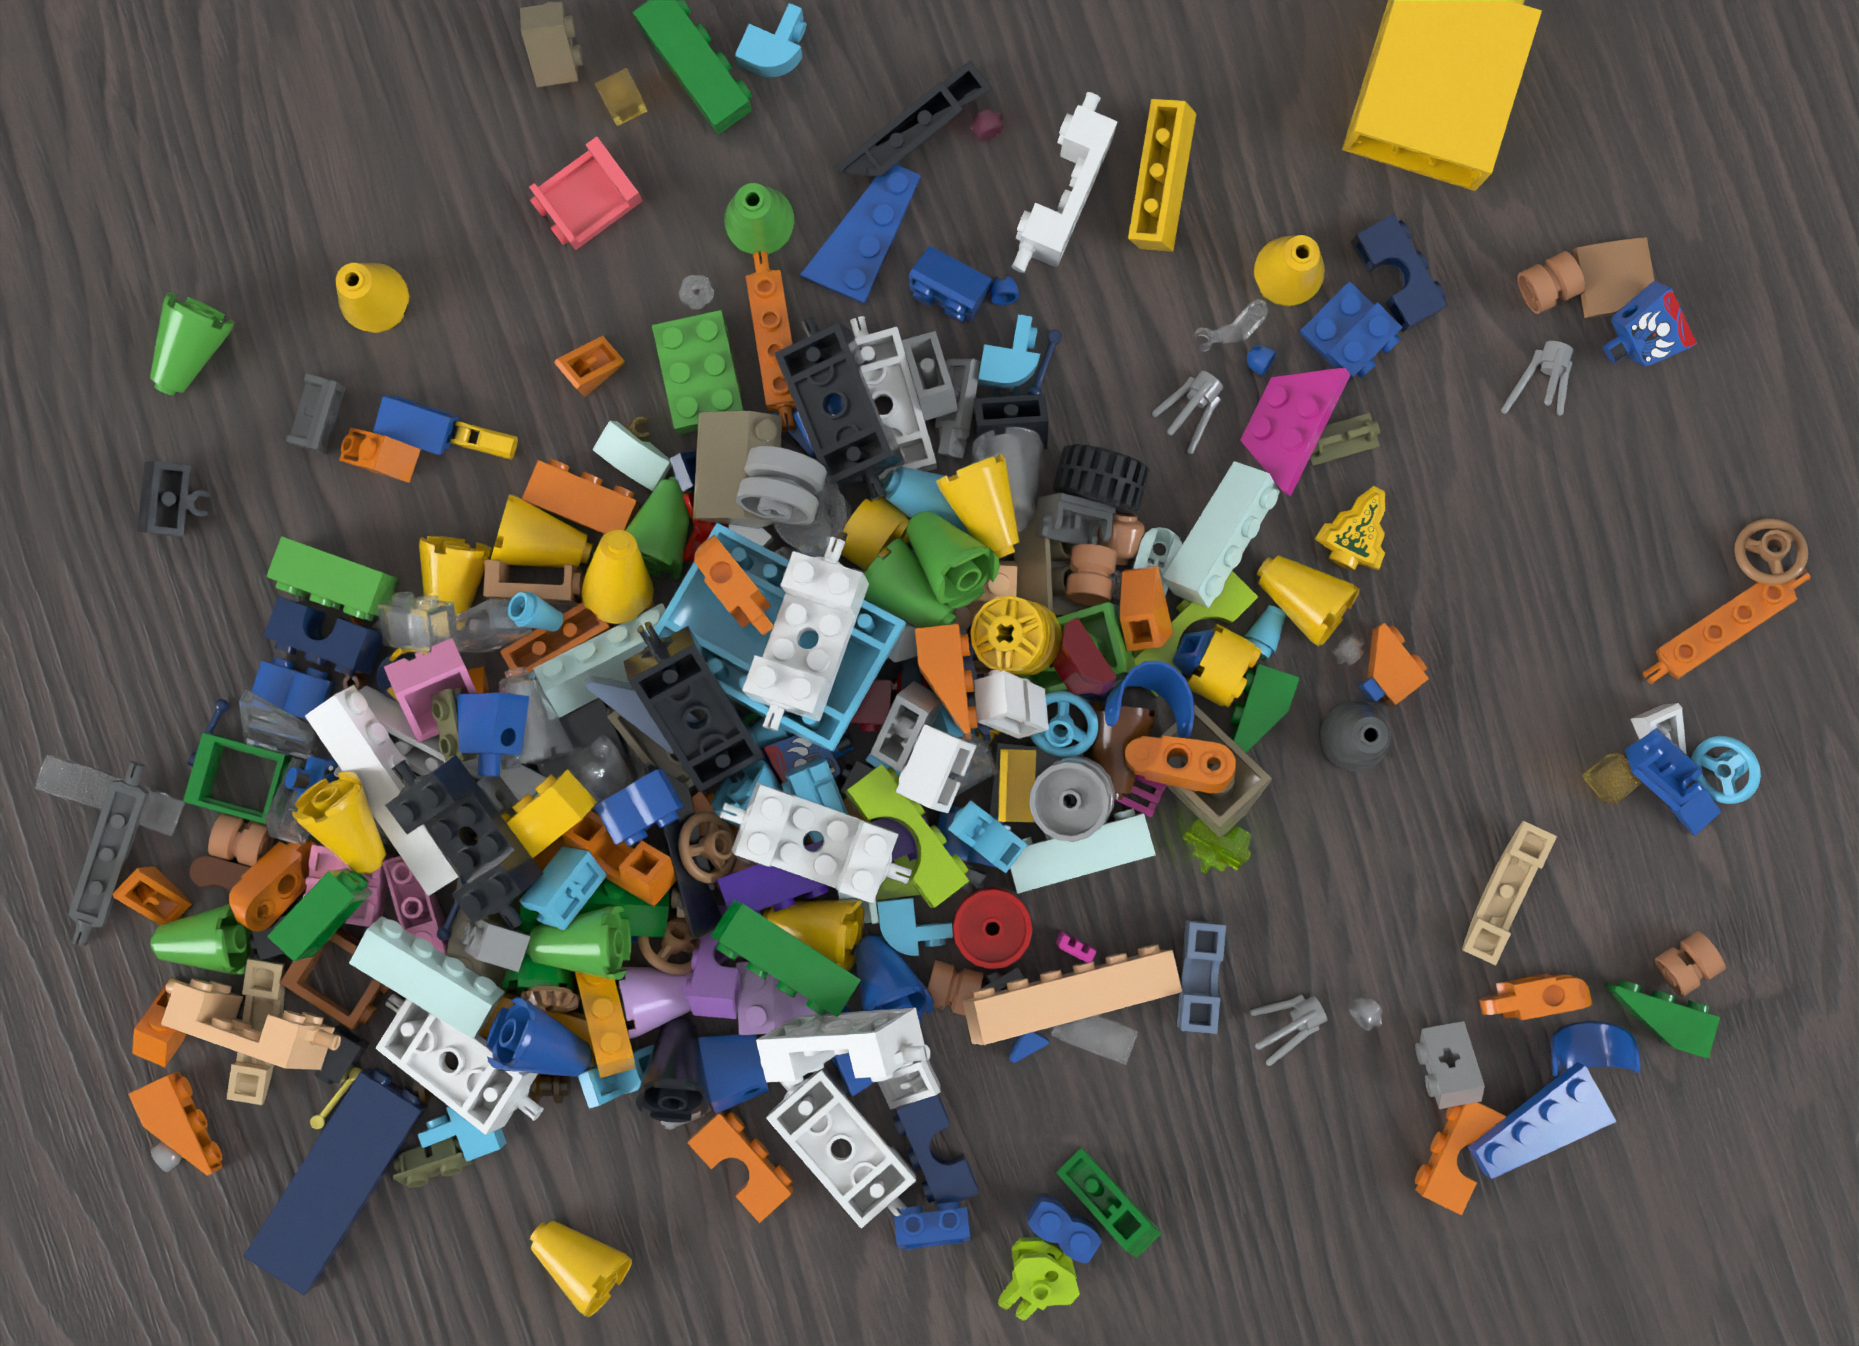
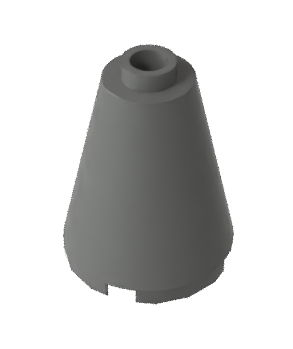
[1320,701,1391,772]

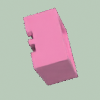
[384,638,477,743]
[303,844,393,927]

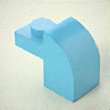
[735,3,807,77]
[978,314,1040,389]
[948,800,1028,873]
[877,897,953,956]
[578,1044,654,1109]
[418,1106,507,1162]

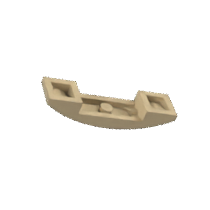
[1462,821,1557,965]
[227,958,285,1105]

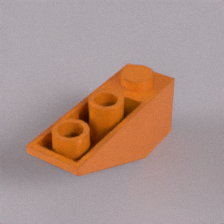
[915,624,978,740]
[128,1071,223,1176]

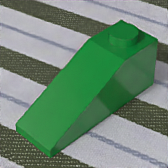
[1056,1148,1162,1258]

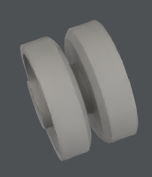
[735,446,827,525]
[1029,756,1115,842]

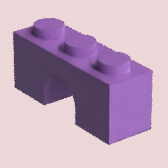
[685,905,742,1019]

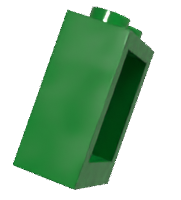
[183,733,296,824]
[267,868,373,962]

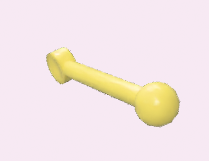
[310,1067,362,1129]

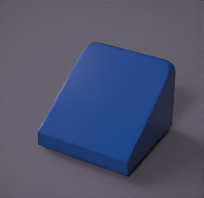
[1172,630,1214,676]
[1669,787,1721,836]
[1008,1031,1050,1063]

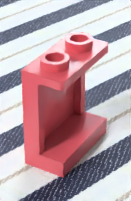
[529,137,643,251]

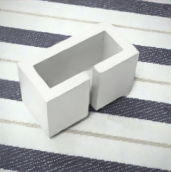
[974,669,1049,739]
[896,724,976,813]

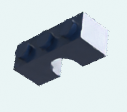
[1351,214,1447,332]
[263,596,385,677]
[893,1094,979,1205]

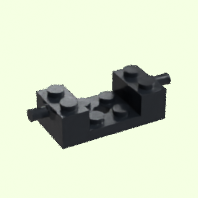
[774,317,904,501]
[623,622,763,792]
[385,755,544,930]

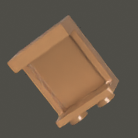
[483,560,585,605]

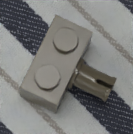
[520,2,583,87]

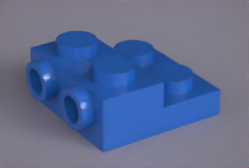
[1299,281,1402,382]
[894,1202,971,1250]

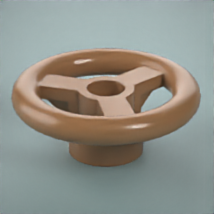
[1734,518,1808,585]
[678,812,737,884]
[638,913,701,975]

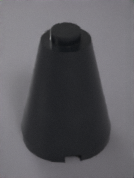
[636,1017,710,1123]

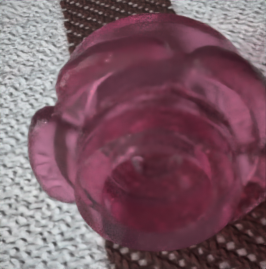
[971,110,1004,142]

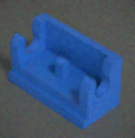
[373,395,460,455]
[1625,728,1703,812]

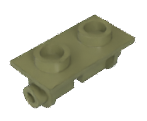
[1310,413,1380,466]
[431,687,478,762]
[393,1136,473,1188]

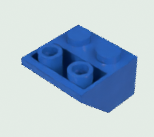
[909,246,992,323]

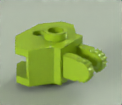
[998,1237,1080,1321]

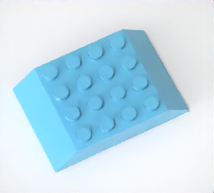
[644,523,906,752]

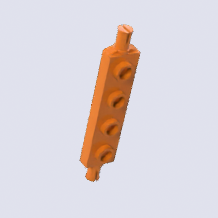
[746,251,796,432]
[1643,568,1810,684]

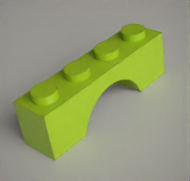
[1132,571,1258,698]
[844,764,969,908]

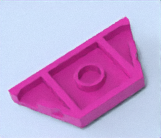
[1240,368,1351,497]

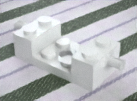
[1011,92,1117,273]
[850,316,937,484]
[742,537,869,731]
[720,782,911,904]
[375,993,544,1135]
[756,1008,930,1086]
[766,1066,916,1229]

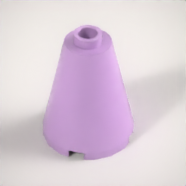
[616,967,694,1039]

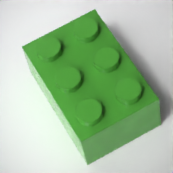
[652,310,745,435]
[266,536,400,621]
[1009,602,1136,694]

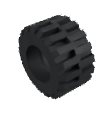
[1052,444,1150,514]

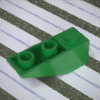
[1230,664,1300,753]
[1605,979,1720,1059]

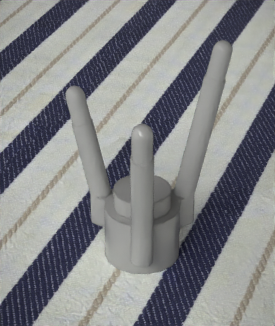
[1501,341,1573,416]
[1152,371,1223,454]
[1250,994,1328,1066]

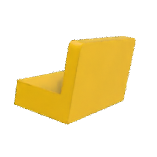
[998,749,1036,822]

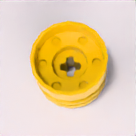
[971,595,1062,676]

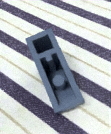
[585,675,700,754]

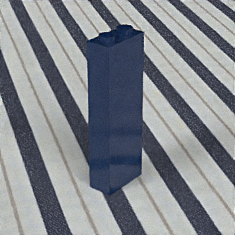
[243,1067,429,1295]

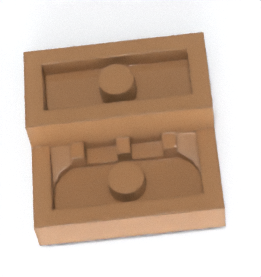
[1572,237,1655,318]

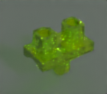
[1181,818,1252,874]

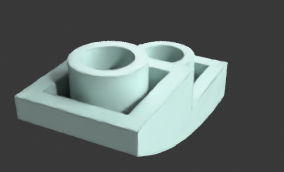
[592,421,672,491]

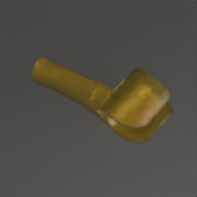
[601,416,651,440]

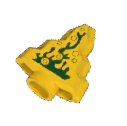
[1315,486,1385,571]

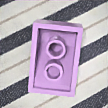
[736,959,848,1035]

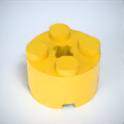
[841,497,911,571]
[1186,624,1262,707]

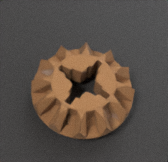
[521,986,580,1013]

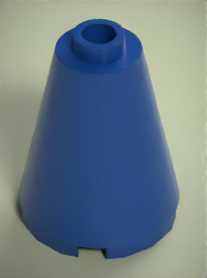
[854,935,934,1024]
[487,998,592,1077]

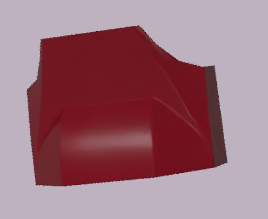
[1053,617,1117,696]

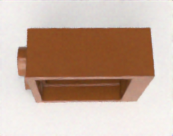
[280,928,390,1029]

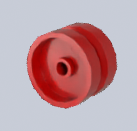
[953,887,1032,969]

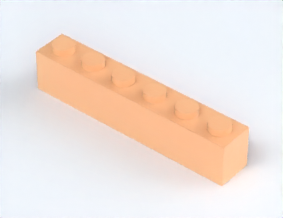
[963,944,1182,1045]

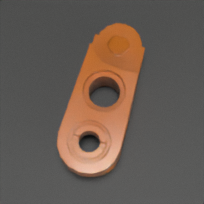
[694,535,774,636]
[1125,735,1236,793]
[229,837,317,932]
[1479,973,1592,1020]

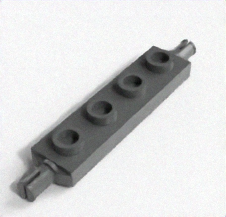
[67,761,149,946]

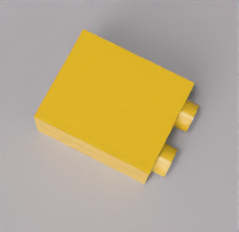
[1342,0,1542,191]

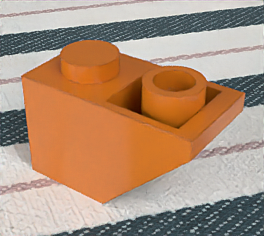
[339,427,421,483]
[1119,565,1173,652]
[1367,623,1429,706]
[132,977,186,1067]

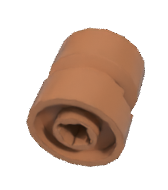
[1517,251,1585,314]
[1065,544,1118,606]
[208,813,275,867]
[1655,931,1726,997]
[927,960,984,1016]

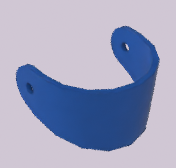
[1105,660,1194,739]
[1550,1021,1640,1076]

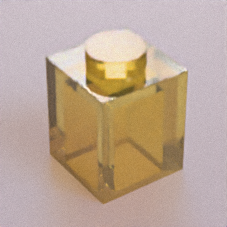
[595,68,648,126]
[1582,753,1643,804]

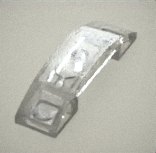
[34,755,185,836]

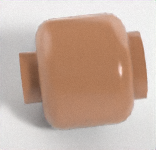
[1097,512,1145,565]

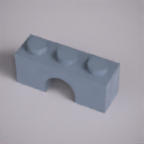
[1177,919,1226,1034]

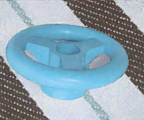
[1030,691,1098,758]
[1691,736,1761,804]

